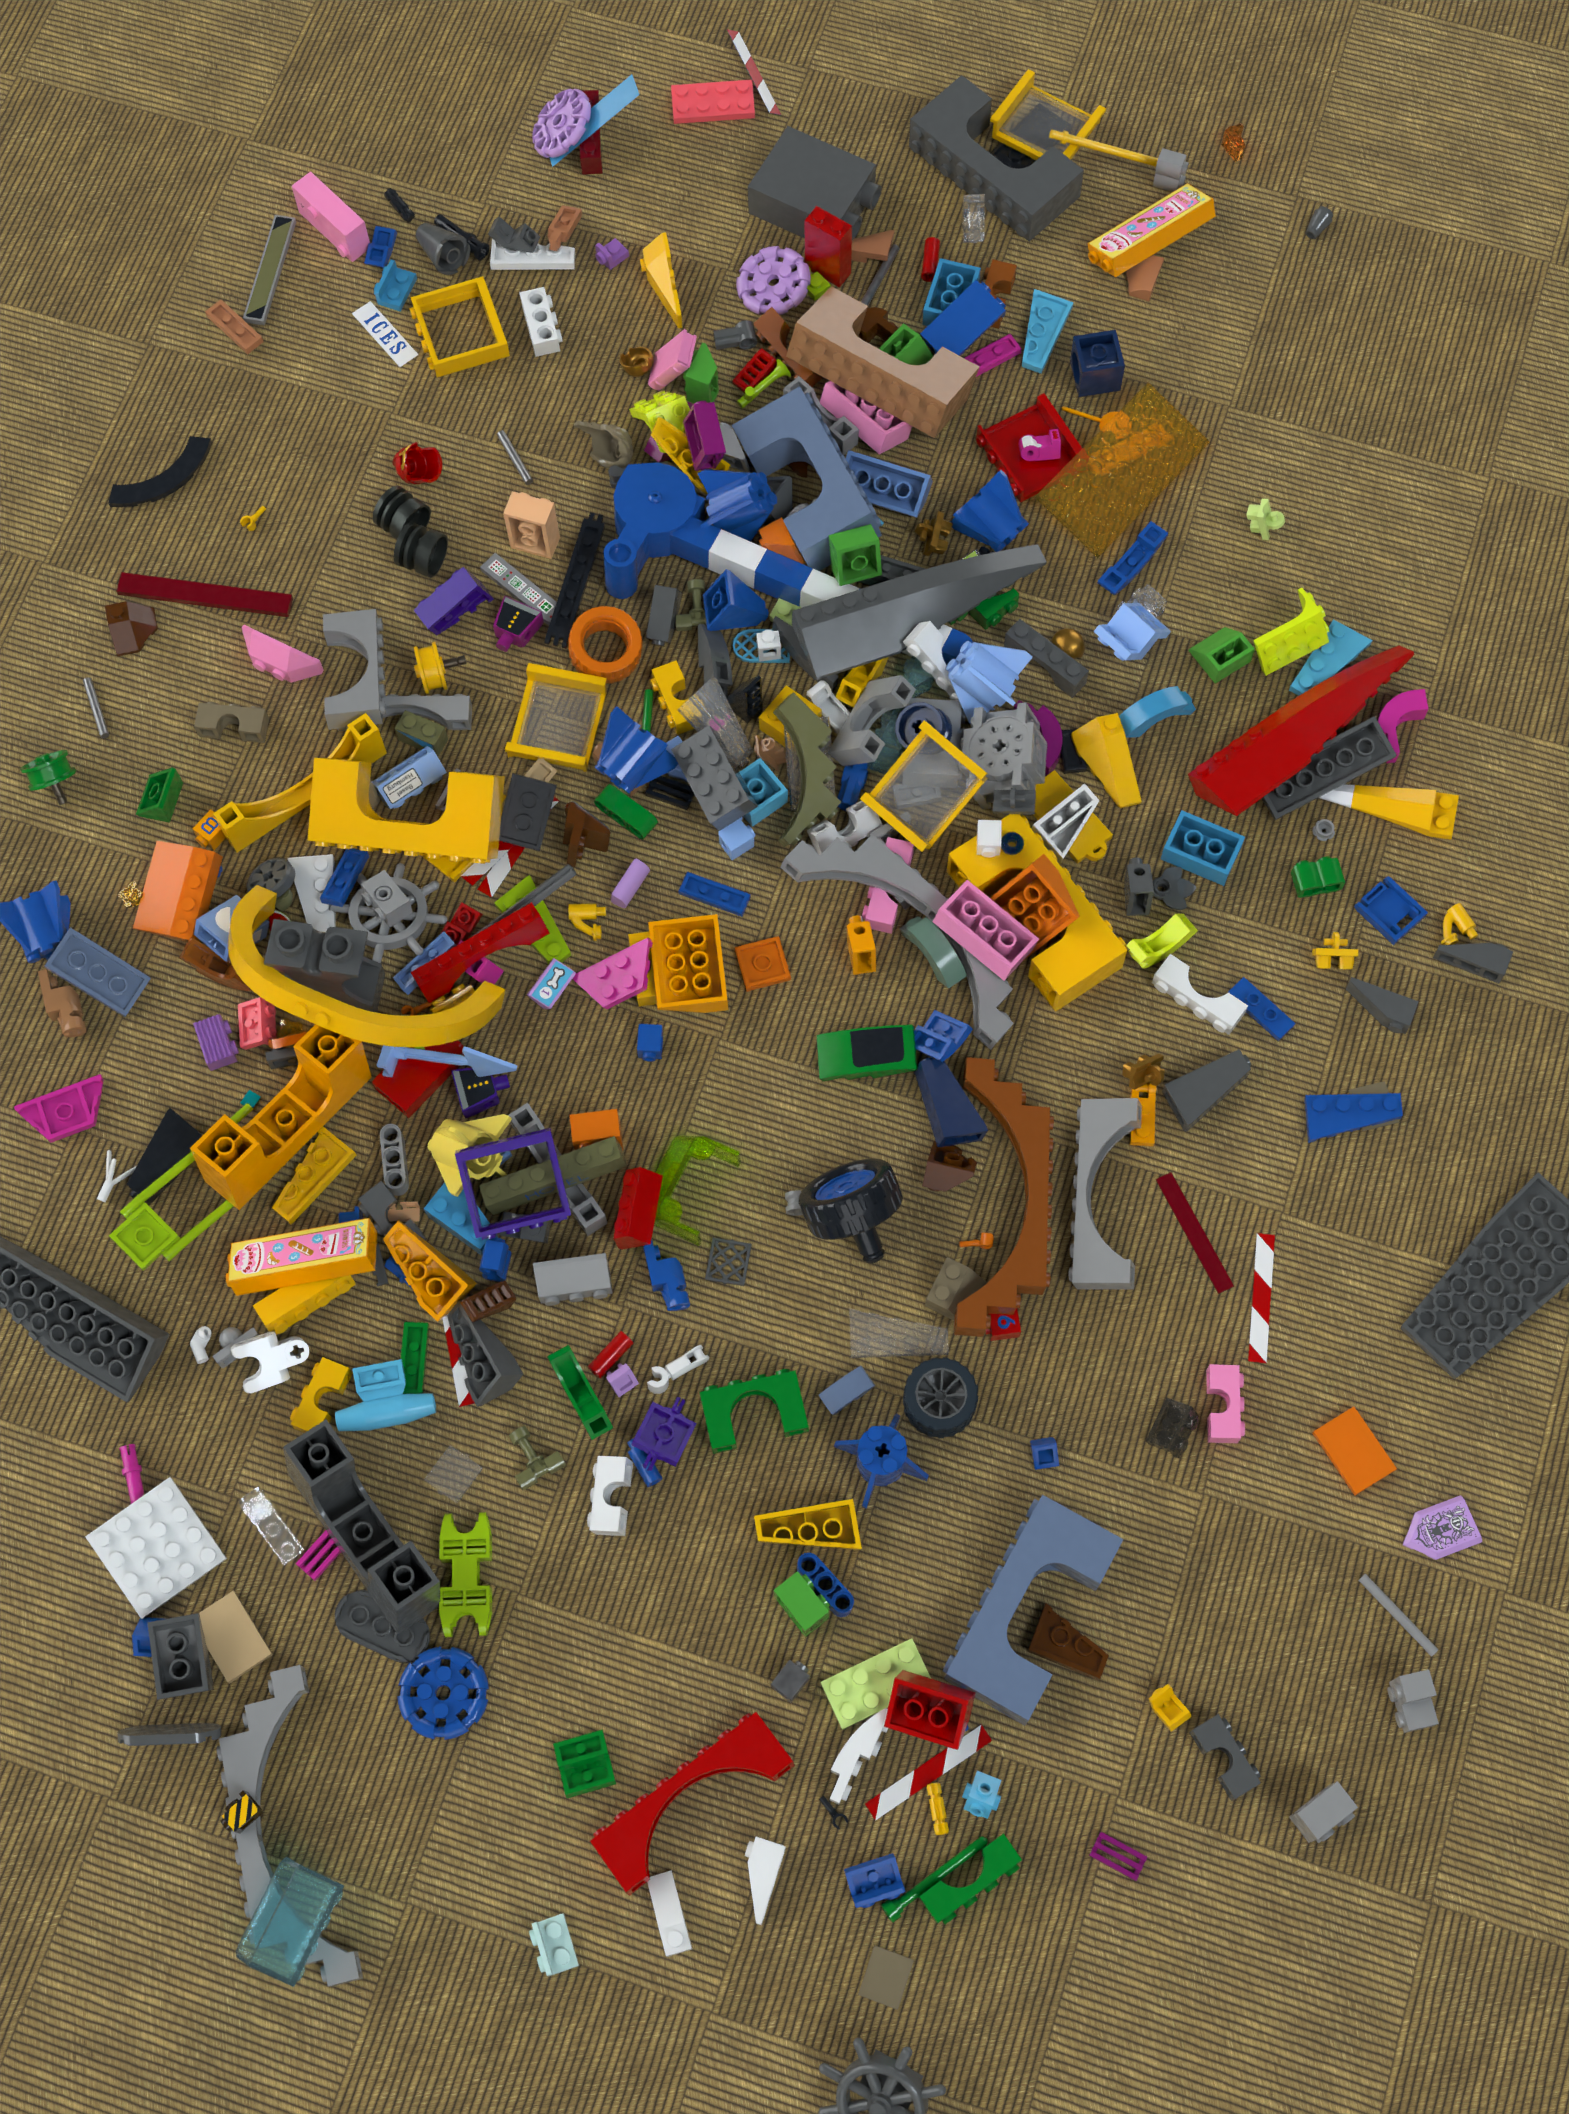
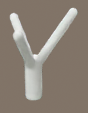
[97,1150,136,1203]

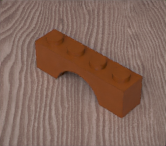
[753,307,823,387]

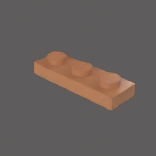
[205,300,264,355]

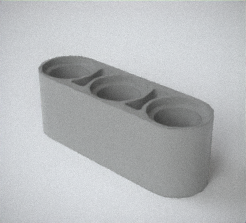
[380,1124,409,1196]

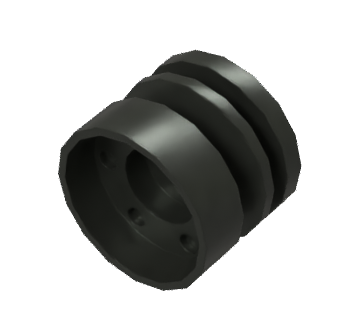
[372,485,431,539]
[394,521,448,578]

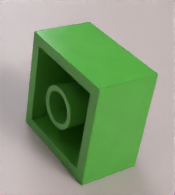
[828,524,882,586]
[773,1571,830,1637]

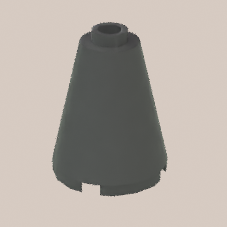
[416,223,470,275]

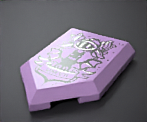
[1403,1495,1482,1560]

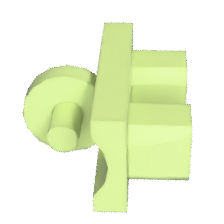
[1247,499,1285,540]

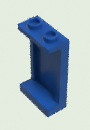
[920,280,1006,356]

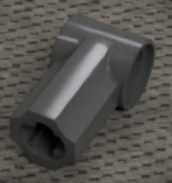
[713,320,757,350]

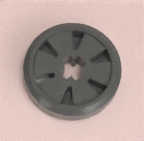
[247,857,295,898]

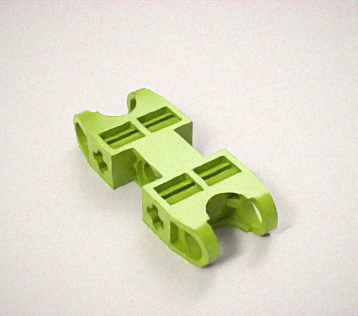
[439,1512,492,1637]

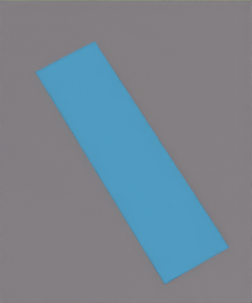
[549,74,640,167]

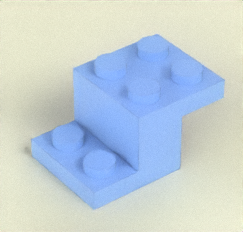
[1094,603,1171,661]

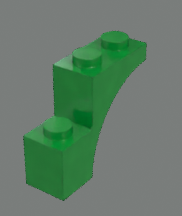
[948,588,1019,630]
[547,1345,613,1440]

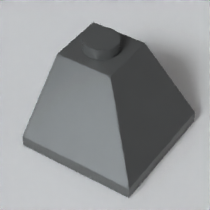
[764,476,793,526]

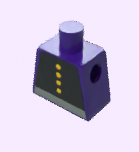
[452,1068,510,1119]

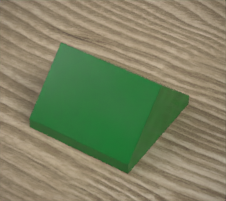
[136,767,183,823]

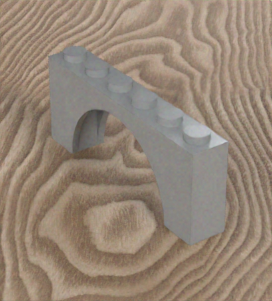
[323,609,386,730]

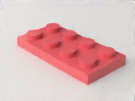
[671,80,755,124]

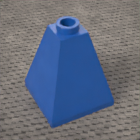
[703,569,769,631]

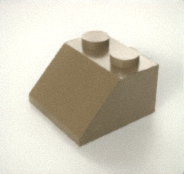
[925,1257,987,1320]

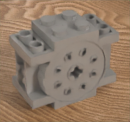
[959,702,1047,810]

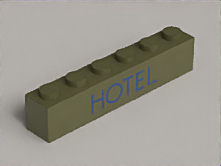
[479,1136,627,1215]

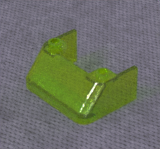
[654,1136,741,1246]

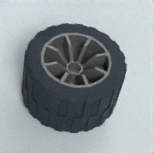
[903,1357,978,1438]

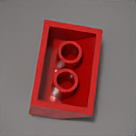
[613,1167,663,1250]
[884,1670,976,1750]

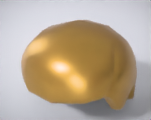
[619,346,654,377]
[1051,628,1085,659]

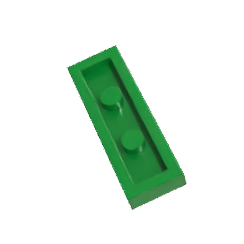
[401,1322,430,1394]

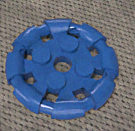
[397,1646,489,1740]

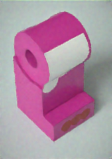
[1019,429,1061,461]

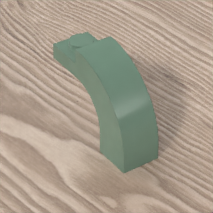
[899,916,967,988]

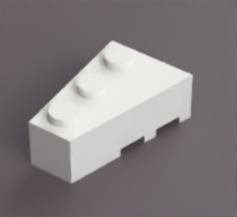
[1031,784,1099,865]

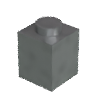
[771,1660,810,1703]

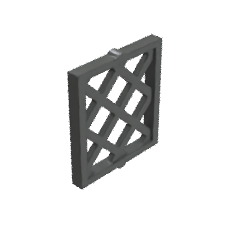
[705,1238,752,1286]

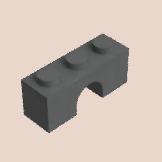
[358,1181,427,1240]
[1189,1714,1261,1801]

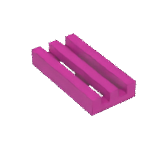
[296,1530,341,1581]

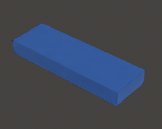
[320,848,369,907]
[678,872,751,917]

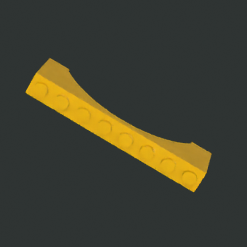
[213,713,387,853]

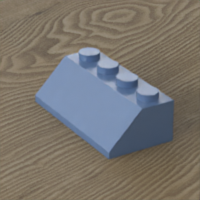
[846,450,933,518]

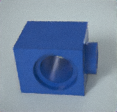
[637,1024,663,1062]

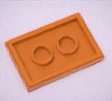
[1312,1406,1397,1496]

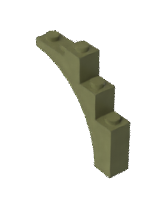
[773,692,841,847]

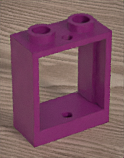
[683,401,726,471]

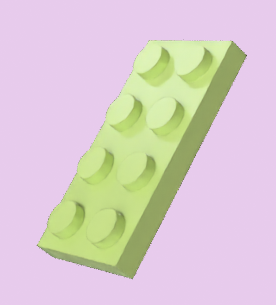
[820,1638,931,1730]

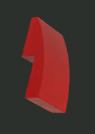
[441,902,483,945]

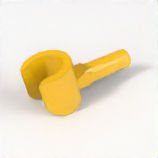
[240,506,266,531]

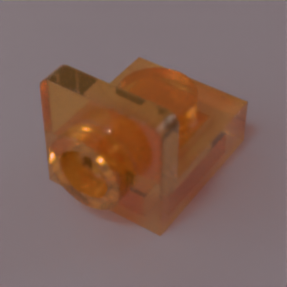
[1221,123,1245,162]

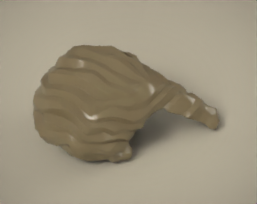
[574,420,633,468]

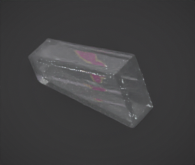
[677,676,753,768]

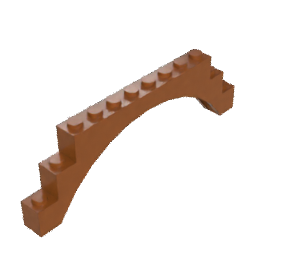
[954,1057,1054,1337]

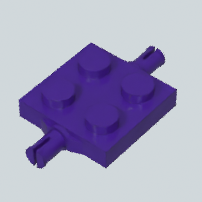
[631,1397,697,1471]

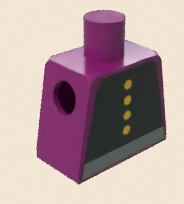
[493,596,544,652]

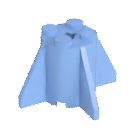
[946,641,1033,724]

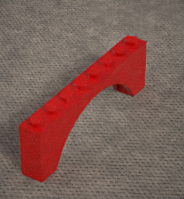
[590,1712,795,1896]

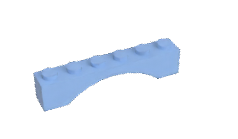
[666,736,755,860]

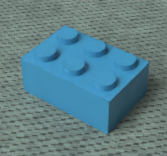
[922,258,981,326]
[1161,810,1245,886]

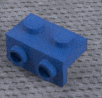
[844,1853,905,1908]

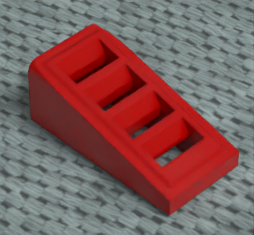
[732,348,777,393]

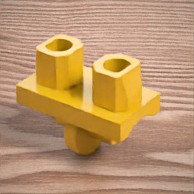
[1312,932,1358,970]

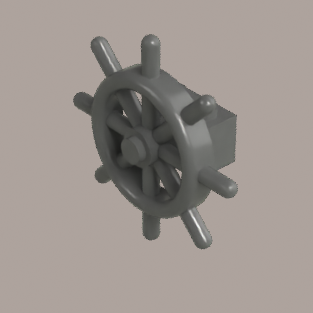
[818,2038,946,2114]

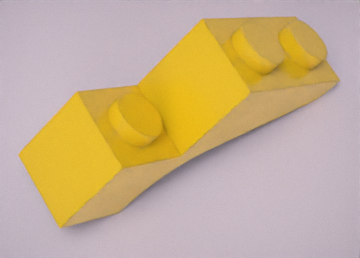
[836,657,889,708]

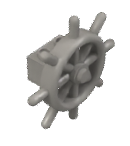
[330,863,447,963]

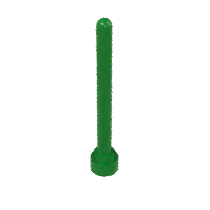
[881,1836,988,1923]

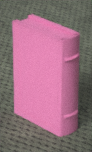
[648,329,697,391]

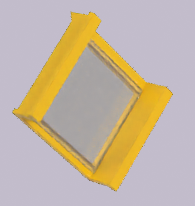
[990,69,1106,160]
[505,663,607,772]
[860,720,988,852]

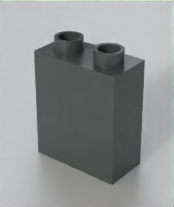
[748,126,882,240]

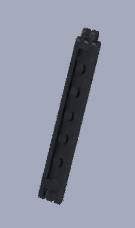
[544,512,606,649]

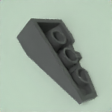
[447,1300,523,1407]

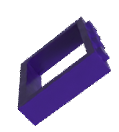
[455,1127,571,1240]

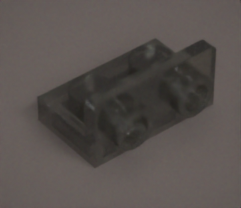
[1146,1397,1199,1459]

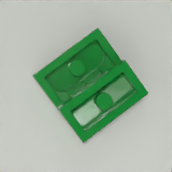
[553,1729,616,1798]

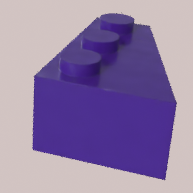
[414,567,494,635]

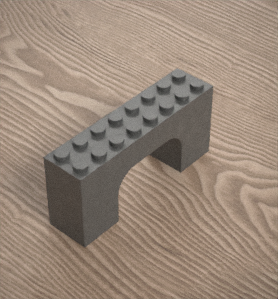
[909,75,1084,242]
[283,1419,440,1634]

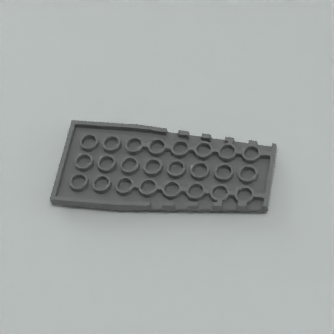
[1400,1172,1569,1379]

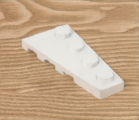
[490,238,575,270]
[288,854,336,932]

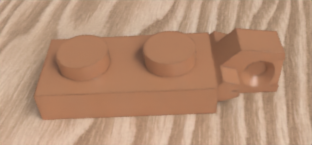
[547,205,582,251]

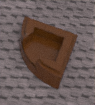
[788,461,808,478]

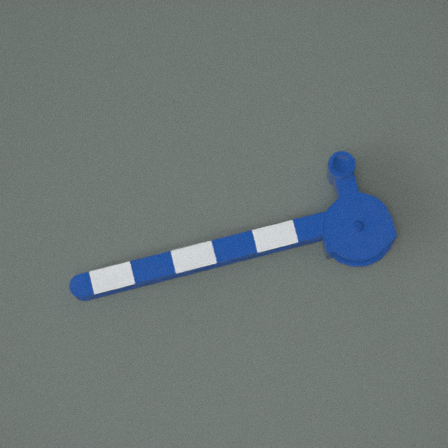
[603,463,973,665]

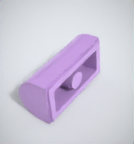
[611,858,650,908]

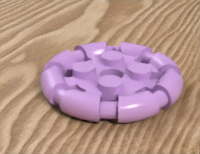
[532,89,591,158]
[736,246,811,315]

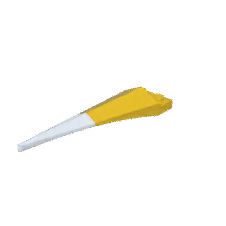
[1319,784,1459,840]

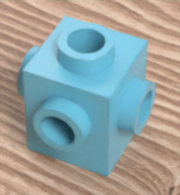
[962,1771,1001,1819]

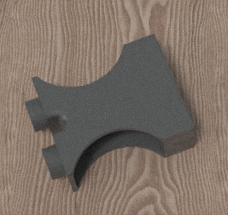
[264,919,385,1013]

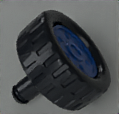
[798,1158,903,1264]

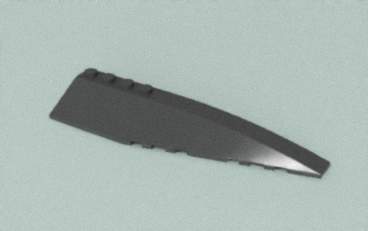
[792,544,1047,680]
[0,1236,170,1402]

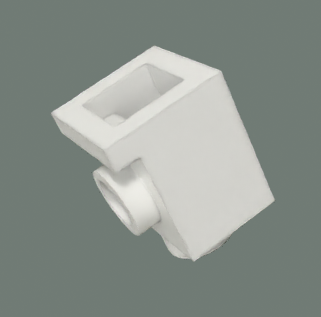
[756,630,781,662]

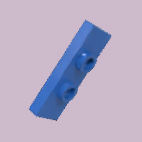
[1228,977,1296,1042]

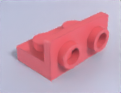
[238,997,277,1050]

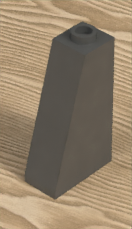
[1162,1049,1251,1132]

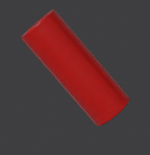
[921,237,940,282]
[587,1331,634,1379]

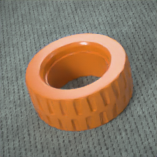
[568,606,642,684]

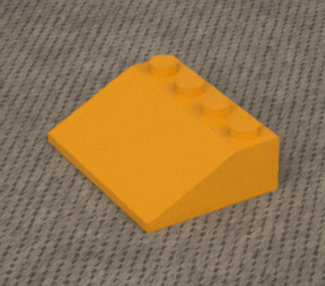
[648,914,728,1013]

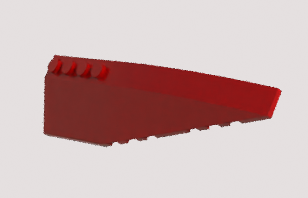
[1188,645,1415,816]

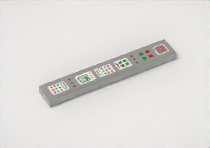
[480,553,577,625]

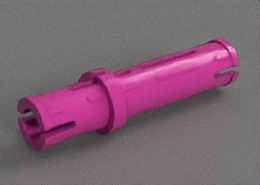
[119,1444,144,1504]

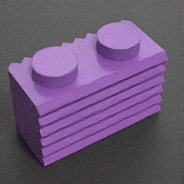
[193,1014,239,1071]

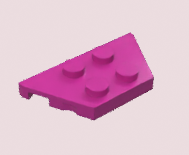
[572,938,653,1009]
[14,1074,104,1143]

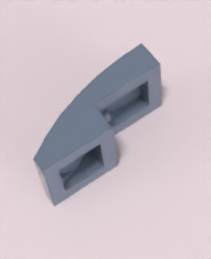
[819,1366,876,1415]

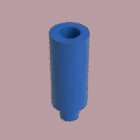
[627,1438,663,1487]

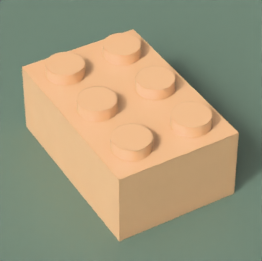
[503,491,560,559]

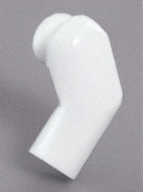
[190,1326,212,1364]

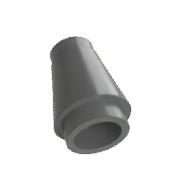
[1305,206,1333,239]

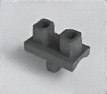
[993,788,1036,815]

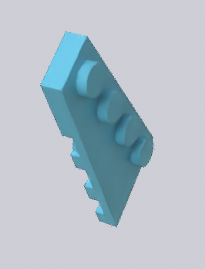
[1022,289,1073,374]
[1289,619,1373,696]

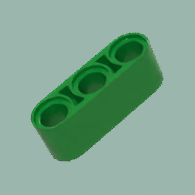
[593,784,658,840]

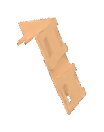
[388,1201,420,1222]

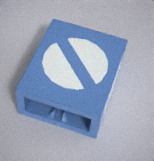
[194,895,269,962]

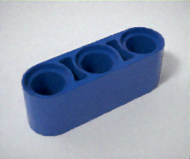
[797,1553,854,1617]

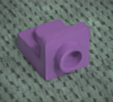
[595,238,629,270]

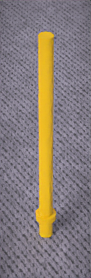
[1049,129,1158,167]

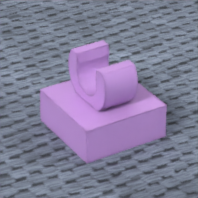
[606,1363,639,1397]

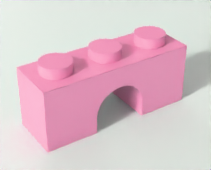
[1206,1364,1245,1443]

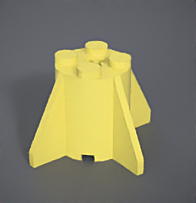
[428,1114,512,1197]

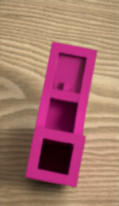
[1377,689,1428,763]

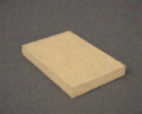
[199,1591,273,1684]

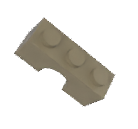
[194,702,269,743]

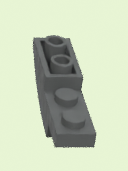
[698,624,732,711]

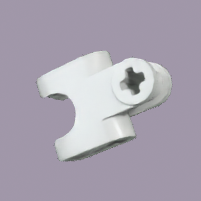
[230,1331,309,1393]

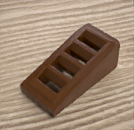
[460,1281,516,1323]

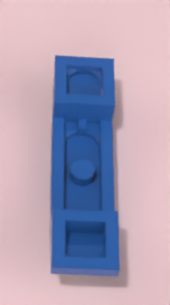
[1097,521,1168,595]

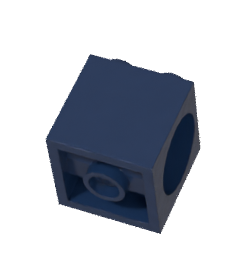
[1070,330,1125,397]

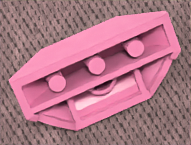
[242,625,324,683]

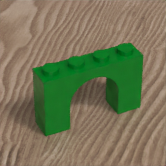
[700,1369,809,1454]

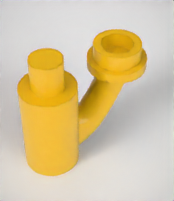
[568,903,606,941]
[1441,903,1478,945]

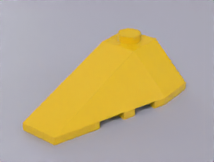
[640,232,682,328]

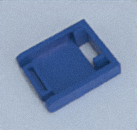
[1354,876,1428,945]

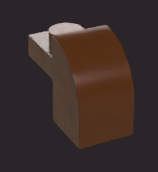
[858,307,898,343]

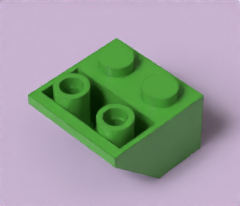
[879,323,933,365]
[683,342,719,403]
[1189,627,1255,684]

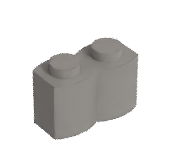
[1153,148,1189,192]

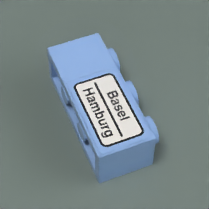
[372,746,447,809]

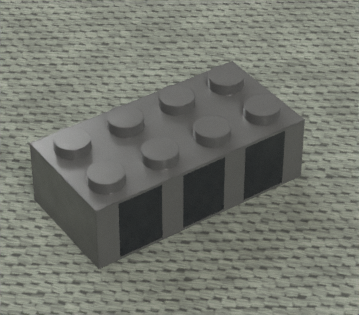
[671,725,758,831]

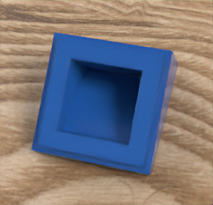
[1030,1437,1059,1470]

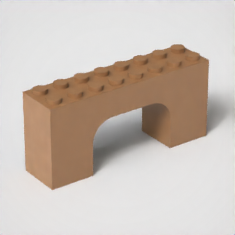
[786,286,979,438]

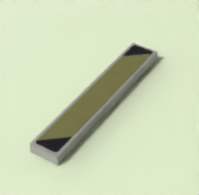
[243,215,296,326]

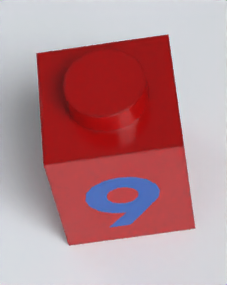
[985,1308,1021,1341]

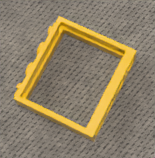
[409,276,510,377]

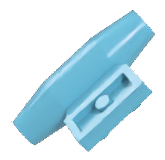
[335,1359,436,1431]

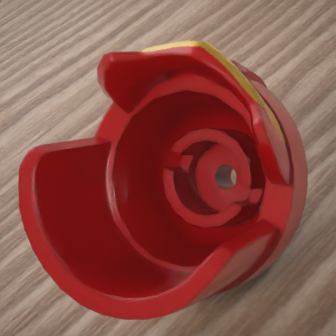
[392,442,442,485]

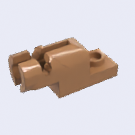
[38,969,86,1037]

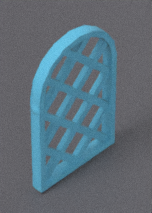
[733,629,790,663]

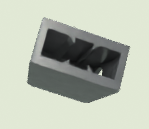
[1124,858,1154,916]

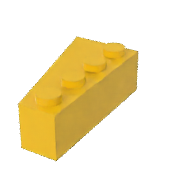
[754,1499,862,1550]

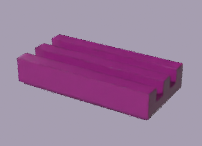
[1089,1832,1148,1881]

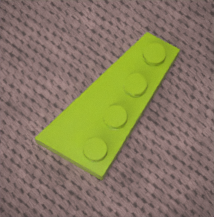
[494,875,571,964]

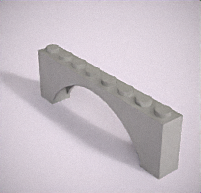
[1069,1098,1142,1289]

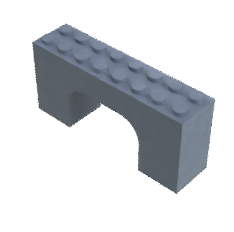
[731,386,882,571]
[943,1494,1123,1726]

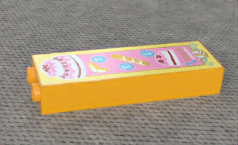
[1087,183,1216,277]
[226,1218,377,1296]

